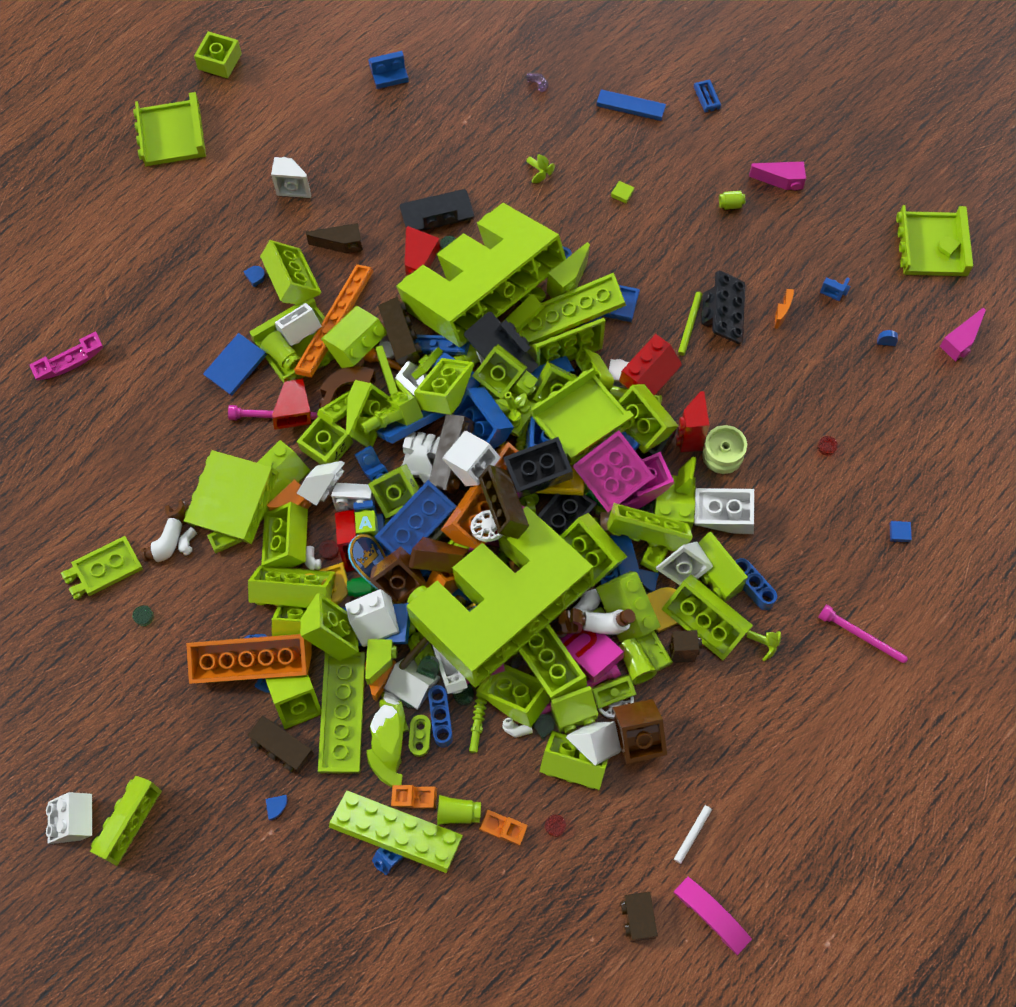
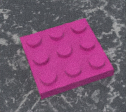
[572,430,654,512]

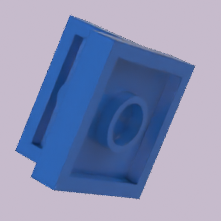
[368,51,409,89]

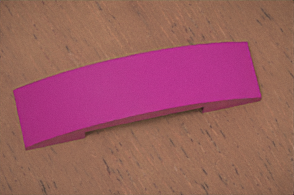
[30,331,103,381]
[673,877,752,955]

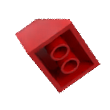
[619,334,682,395]
[675,391,710,452]

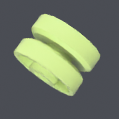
[702,425,747,474]

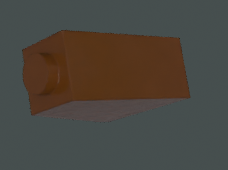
[409,537,468,573]

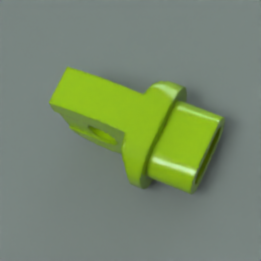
[519,493,539,514]

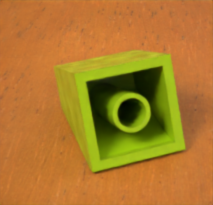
[265,675,321,729]

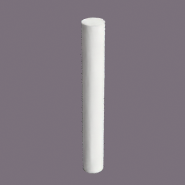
[674,805,712,864]

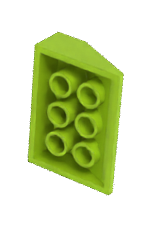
[527,318,605,366]

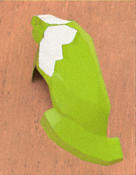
[366,691,406,788]

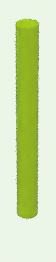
[678,292,703,356]

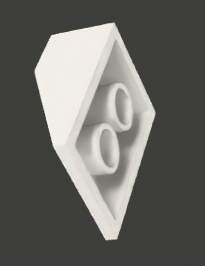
[694,488,754,534]

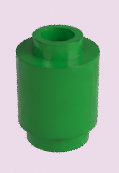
[347,577,376,598]

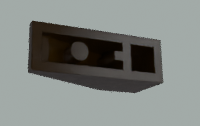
[306,223,363,253]

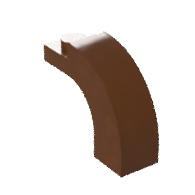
[319,366,376,408]

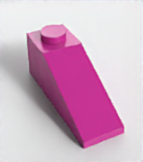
[749,162,806,190]
[940,308,986,361]

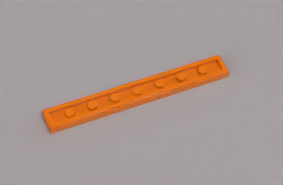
[294,264,373,378]

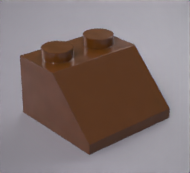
[369,547,426,604]

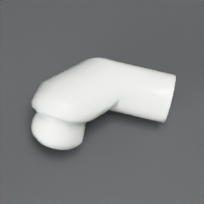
[178,527,197,556]
[305,546,321,571]
[503,718,533,738]

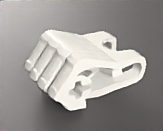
[401,432,440,484]

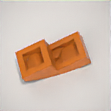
[774,289,794,329]
[391,785,437,809]
[479,810,528,845]

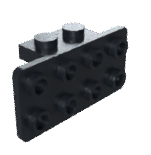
[400,189,474,231]
[701,270,745,344]
[464,312,538,388]

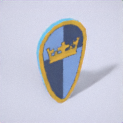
[348,534,386,590]

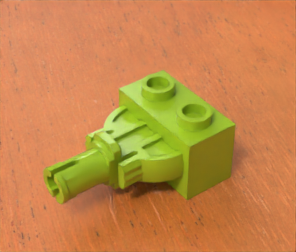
[360,392,423,434]

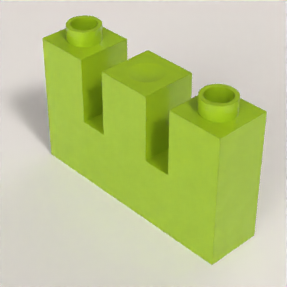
[396,203,566,348]
[406,506,594,688]

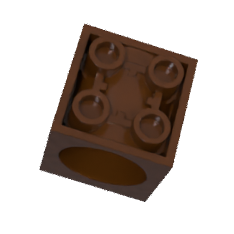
[613,699,667,764]

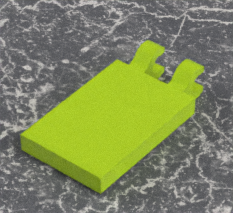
[61,536,143,600]

